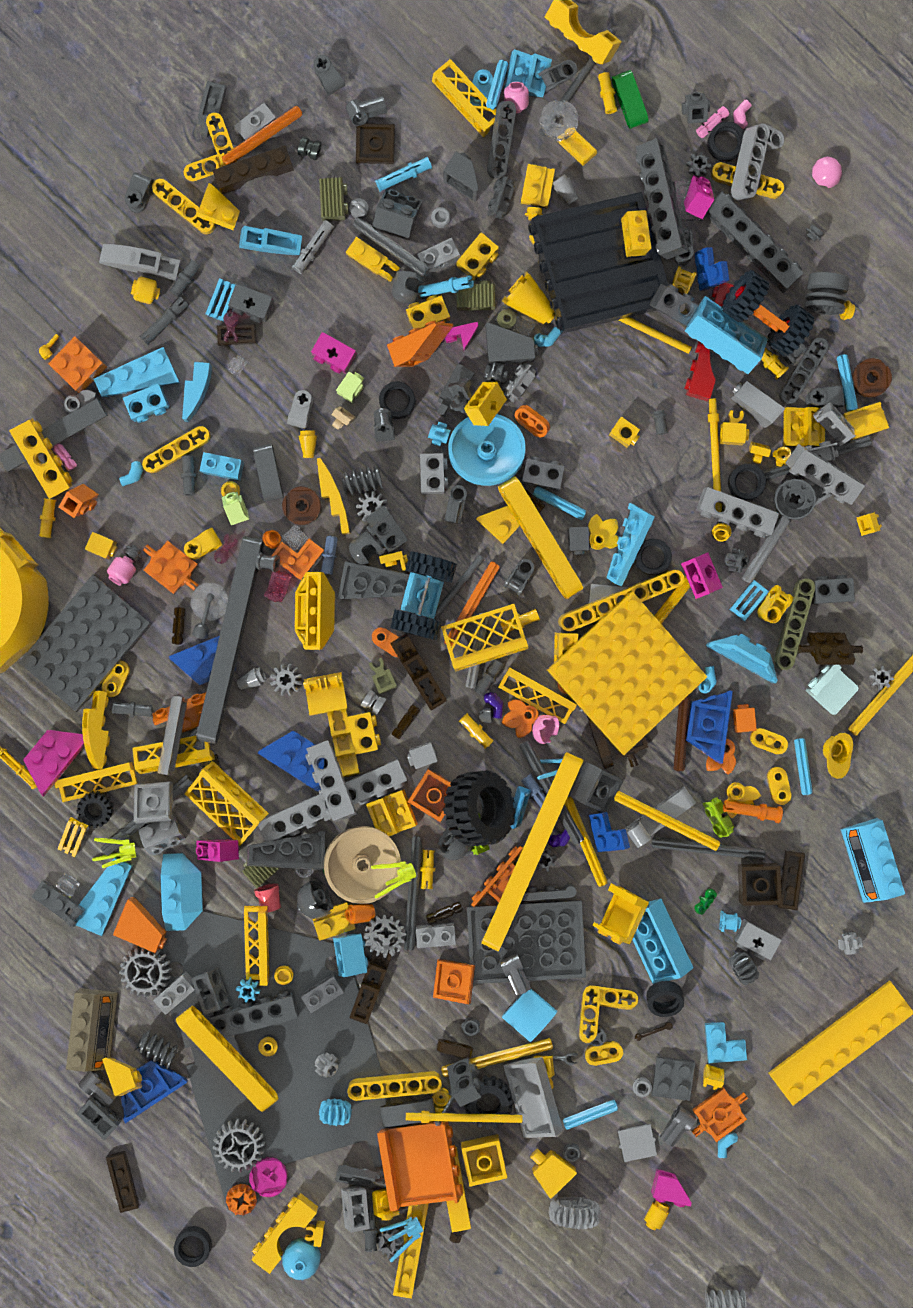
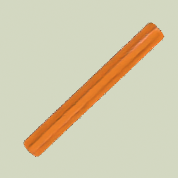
[222,106,302,165]
[444,562,500,647]

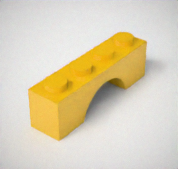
[545,0,622,65]
[251,1193,318,1274]

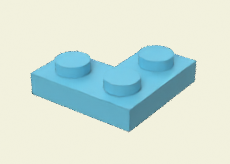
[705,1022,747,1063]

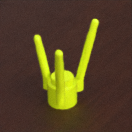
[92,838,136,868]
[371,861,416,898]

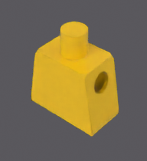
[530,1149,577,1199]

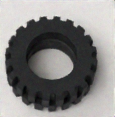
[443,770,515,846]

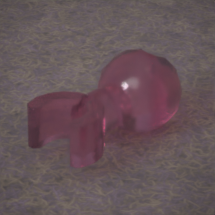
[223,311,238,342]
[214,534,238,564]

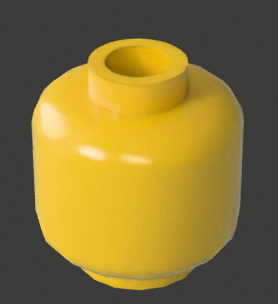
[131,276,160,304]

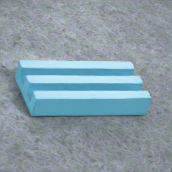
[206,278,235,322]
[729,580,769,621]

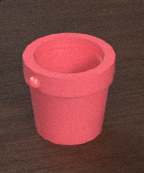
[254,883,281,912]

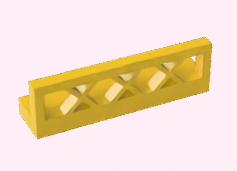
[432,59,496,137]
[498,667,577,724]
[133,735,215,774]
[54,762,138,802]
[244,906,270,986]

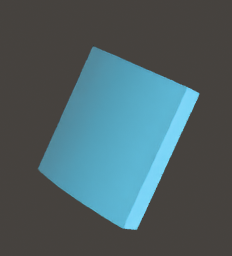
[503,49,552,97]
[502,989,557,1042]

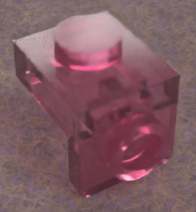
[264,570,292,602]

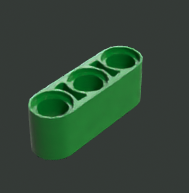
[611,70,649,129]

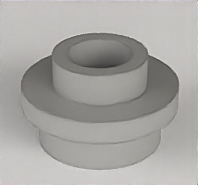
[632,1077,652,1097]

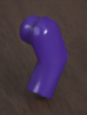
[484,692,503,718]
[548,829,570,847]

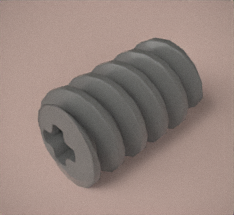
[342,466,383,496]
[134,1030,177,1069]

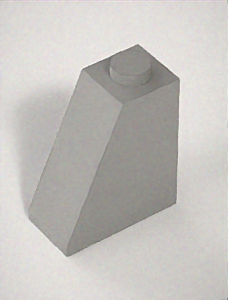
[731,381,785,429]

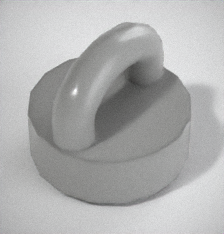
[349,198,369,218]

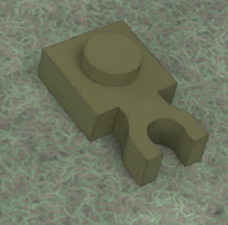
[369,658,397,695]

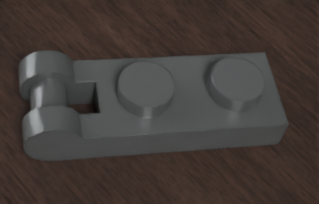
[32,881,85,927]
[522,883,577,901]

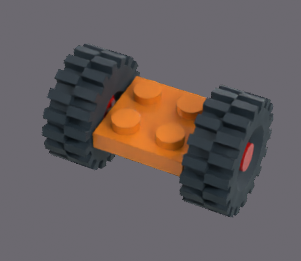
[722,270,815,356]

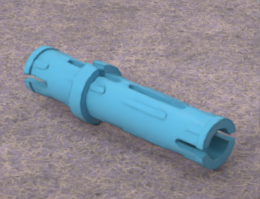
[375,157,432,192]
[418,275,474,298]

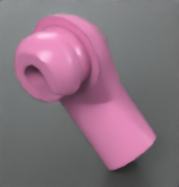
[733,100,751,129]

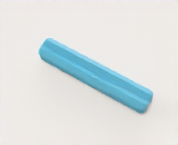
[486,59,508,110]
[837,354,858,411]
[533,486,586,520]
[794,738,813,795]
[563,1100,618,1130]

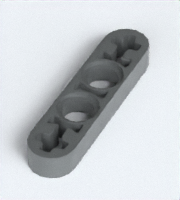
[487,101,516,178]
[780,338,828,405]

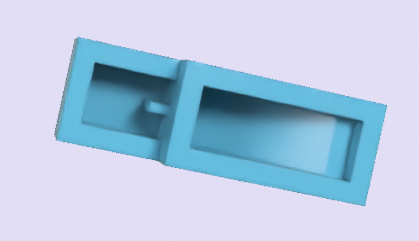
[239,226,302,255]
[182,362,212,422]

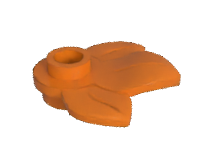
[502,700,539,738]
[704,739,736,774]

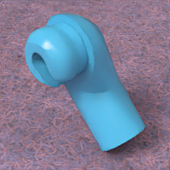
[534,327,561,347]
[119,461,143,486]
[699,666,717,693]

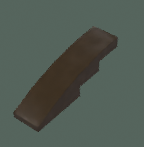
[390,633,447,710]
[349,946,392,1024]

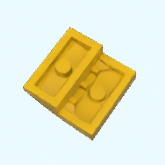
[783,407,825,447]
[366,789,418,836]

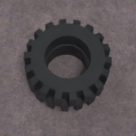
[464,1075,513,1130]

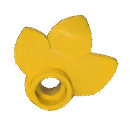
[588,514,619,550]
[725,782,761,818]

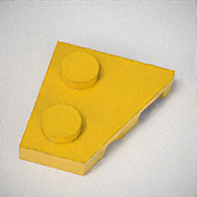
[197,183,240,230]
[476,506,520,544]

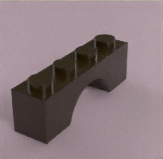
[212,145,294,194]

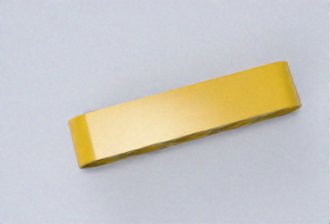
[347,1071,442,1101]

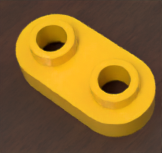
[102,660,130,697]
[750,728,788,754]
[767,767,791,805]
[585,1041,623,1066]

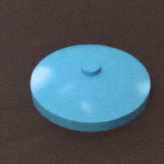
[448,414,525,486]

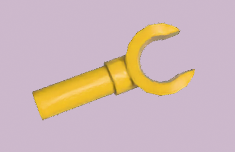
[39,334,59,360]

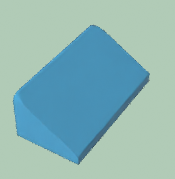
[510,786,531,829]

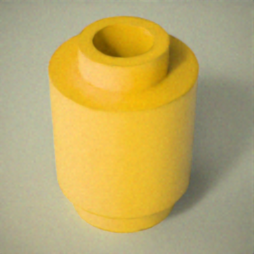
[644,1201,670,1230]

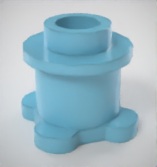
[719,911,741,932]

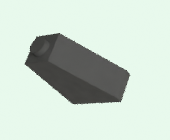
[485,323,538,365]

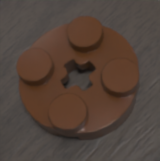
[852,358,892,398]
[282,486,321,525]

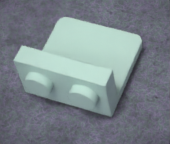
[805,665,858,715]

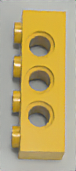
[9,418,73,499]

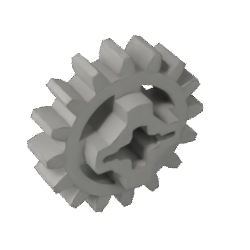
[364,915,406,958]

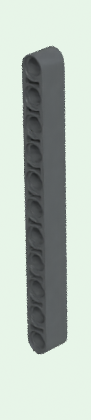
[196,536,264,744]

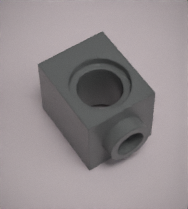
[568,527,589,555]

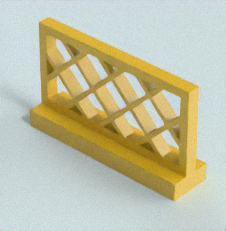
[441,604,528,672]
[184,761,269,846]

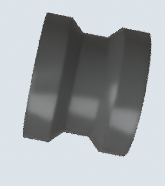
[586,1024,606,1046]

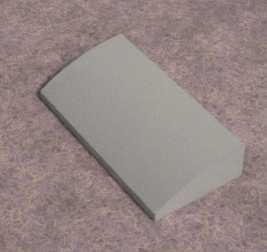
[157,696,188,776]
[503,1057,563,1138]

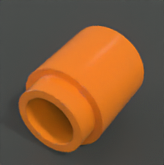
[345,903,375,924]

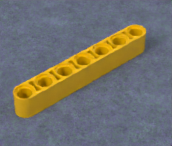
[498,476,583,599]
[558,570,684,631]
[176,1006,279,1112]

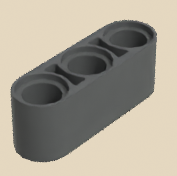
[253,443,284,502]
[380,1098,435,1127]

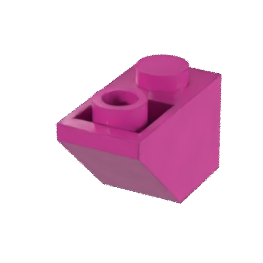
[684,176,714,219]
[196,839,239,862]
[651,1169,692,1207]

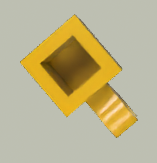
[719,410,749,445]

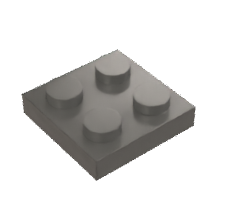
[651,1056,695,1101]

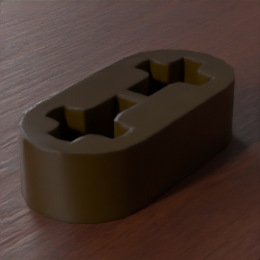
[436,1039,474,1058]

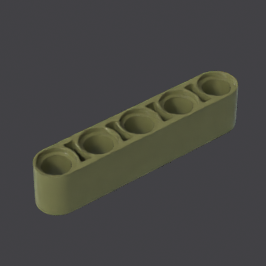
[774,578,815,670]

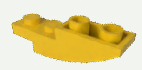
[82,691,110,770]

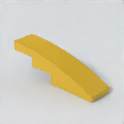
[317,458,350,535]
[327,709,360,777]
[446,1147,471,1232]

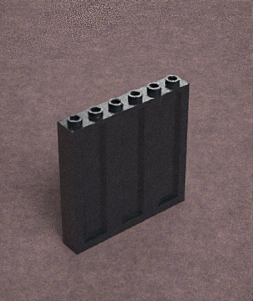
[528,192,670,334]

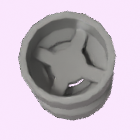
[360,690,386,715]

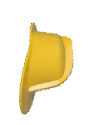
[823,733,853,779]

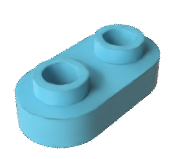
[470,69,493,106]

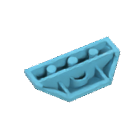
[706,634,778,683]
[161,853,203,931]

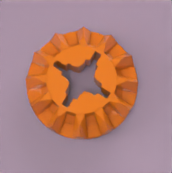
[226,1184,257,1216]

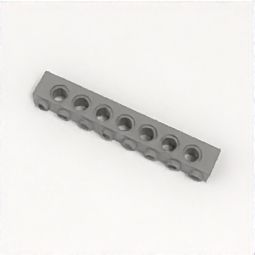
[258,759,408,842]

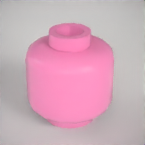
[504,82,529,113]
[107,556,136,585]

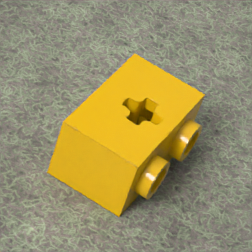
[464,382,507,426]

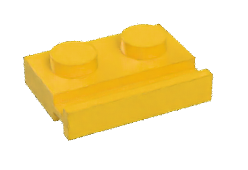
[521,164,555,208]
[842,402,889,440]
[312,901,356,941]

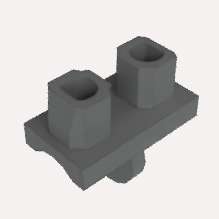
[448,378,475,413]

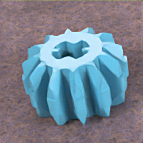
[319,1098,352,1126]

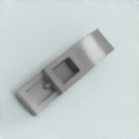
[99,244,180,281]

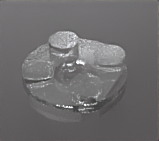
[539,100,578,142]
[190,583,229,621]

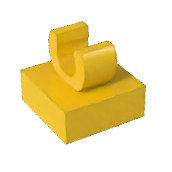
[749,441,771,464]
[856,512,882,536]
[703,1064,724,1090]
[305,1221,325,1247]

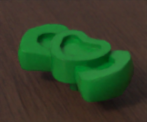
[694,888,717,915]

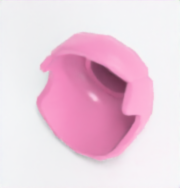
[812,157,842,188]
[532,715,559,744]

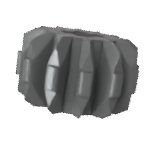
[729,951,759,986]

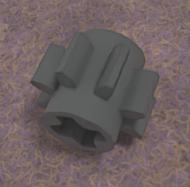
[686,152,711,177]
[483,362,508,385]
[725,549,749,573]
[538,848,556,872]

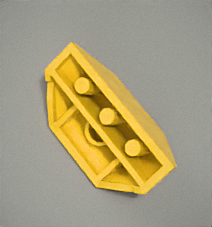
[295,572,335,650]

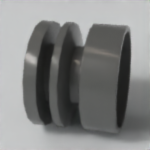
[804,272,850,315]
[774,478,816,520]

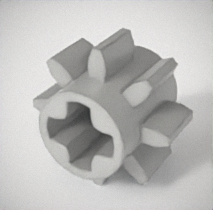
[868,666,894,690]
[838,932,863,955]
[315,1052,338,1078]

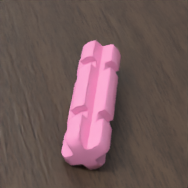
[696,106,729,138]
[53,443,77,471]

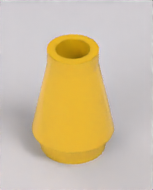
[298,430,317,458]

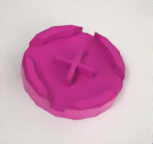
[249,1157,288,1197]

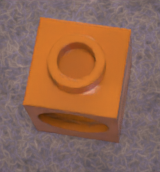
[732,704,757,733]

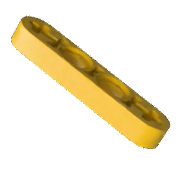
[711,162,784,199]
[152,179,215,234]
[142,426,211,473]

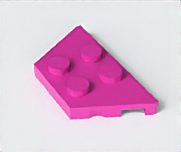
[23,730,84,797]

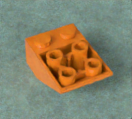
[387,320,453,367]

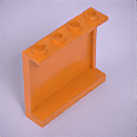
[377,1121,463,1211]

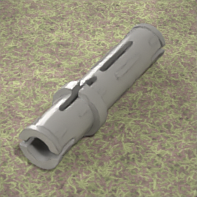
[292,220,334,274]

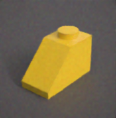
[102,1058,142,1096]

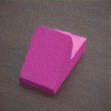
[442,322,478,352]

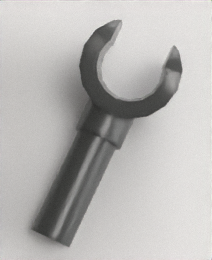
[553,1052,578,1065]

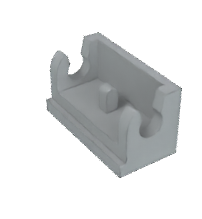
[813,402,855,446]

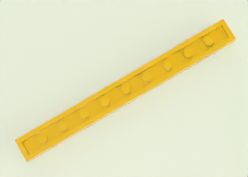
[393,1105,445,1299]

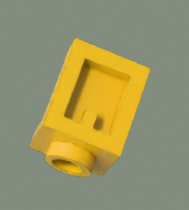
[379,551,408,571]
[372,1188,400,1221]

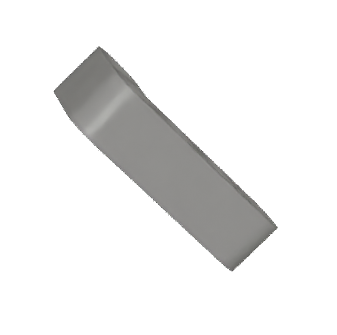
[731,123,784,200]
[625,786,696,848]

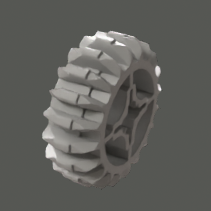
[119,946,172,998]
[213,1118,265,1172]
[549,1196,601,1230]

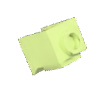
[336,372,364,404]
[222,492,249,525]

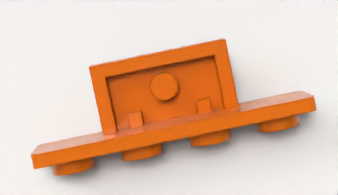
[152,692,206,733]
[471,846,524,907]

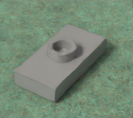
[234,103,276,141]

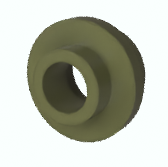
[497,309,516,329]

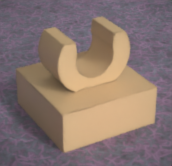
[331,406,356,430]

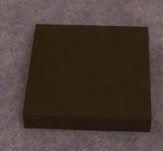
[356,123,395,164]

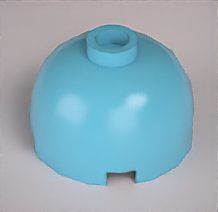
[282,1238,321,1280]

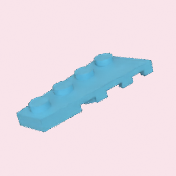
[94,347,180,397]
[607,503,655,586]
[76,857,133,936]

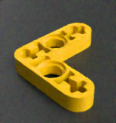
[184,113,237,181]
[579,986,639,1043]

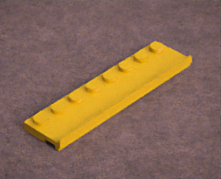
[768,980,913,1106]

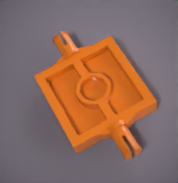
[143,540,199,594]
[691,1087,748,1142]

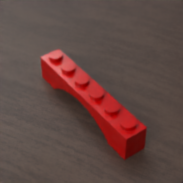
[684,283,734,401]

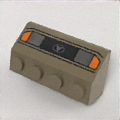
[66,988,118,1072]

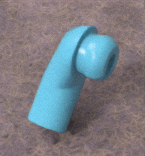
[718,1132,738,1158]

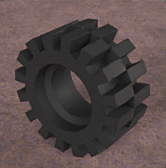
[76,791,114,828]

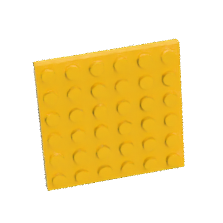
[547,592,707,755]

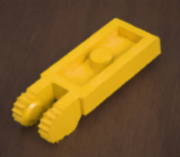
[346,237,400,282]

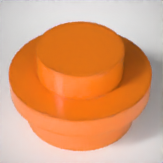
[262,530,281,549]

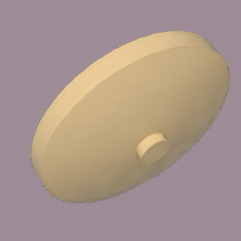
[324,826,401,904]

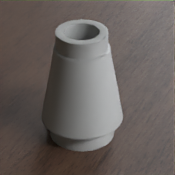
[553,174,578,204]
[236,667,267,690]

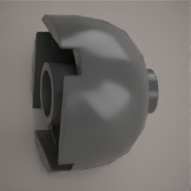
[436,826,472,860]
[297,879,333,919]

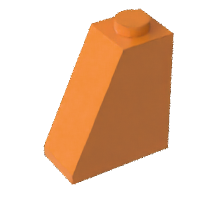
[113,897,167,953]

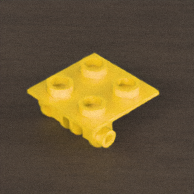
[303,672,348,716]

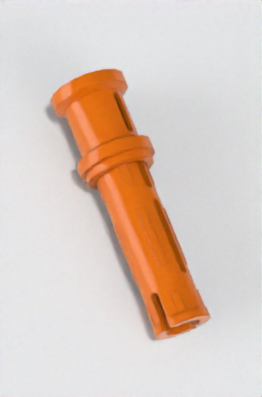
[723,800,783,824]

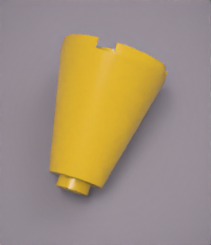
[502,271,556,324]

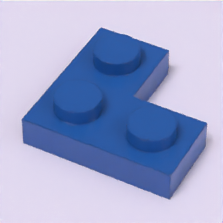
[695,247,729,291]
[588,812,630,852]

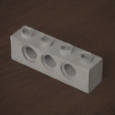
[786,444,865,505]
[696,487,779,538]
[305,740,357,822]

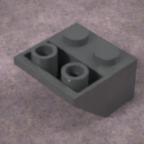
[372,189,422,239]

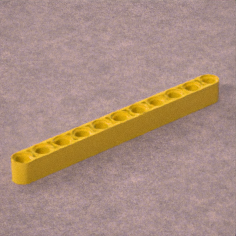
[481,752,584,951]

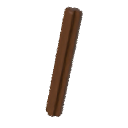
[673,696,691,771]

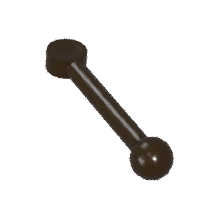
[635,1022,673,1041]

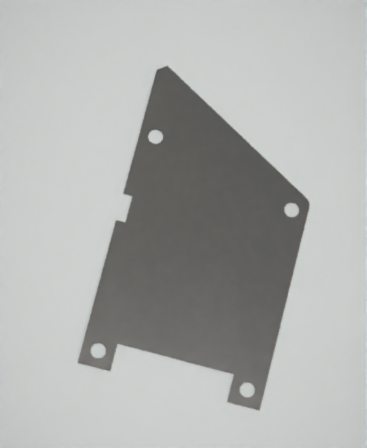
[142,897,398,1210]

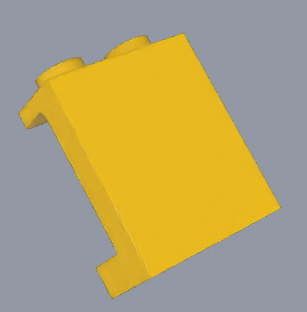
[593,883,649,945]

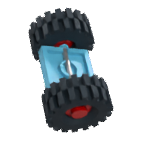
[390,551,457,640]

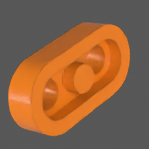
[514,405,550,438]
[372,627,399,657]

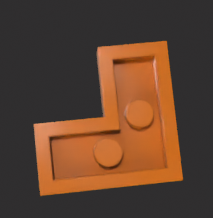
[271,539,324,581]

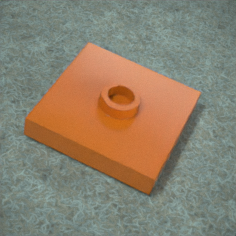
[433,959,475,1005]

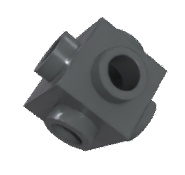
[682,92,710,124]

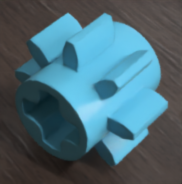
[428,422,451,446]
[236,977,261,1003]

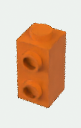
[59,484,99,518]

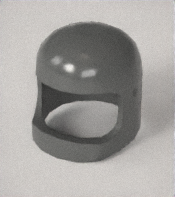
[392,271,425,304]
[349,531,385,565]

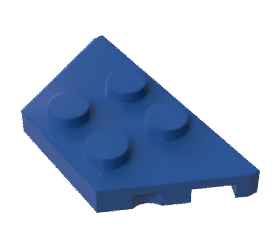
[169,636,237,685]
[686,691,733,764]
[258,730,325,792]
[121,1059,188,1124]

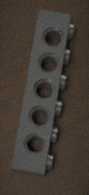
[635,138,689,260]
[705,192,803,293]
[180,991,299,1048]

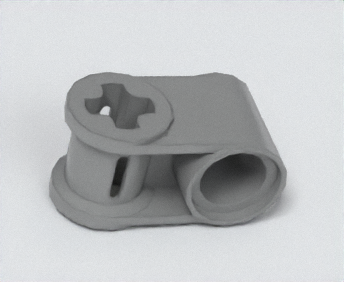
[287,390,313,429]

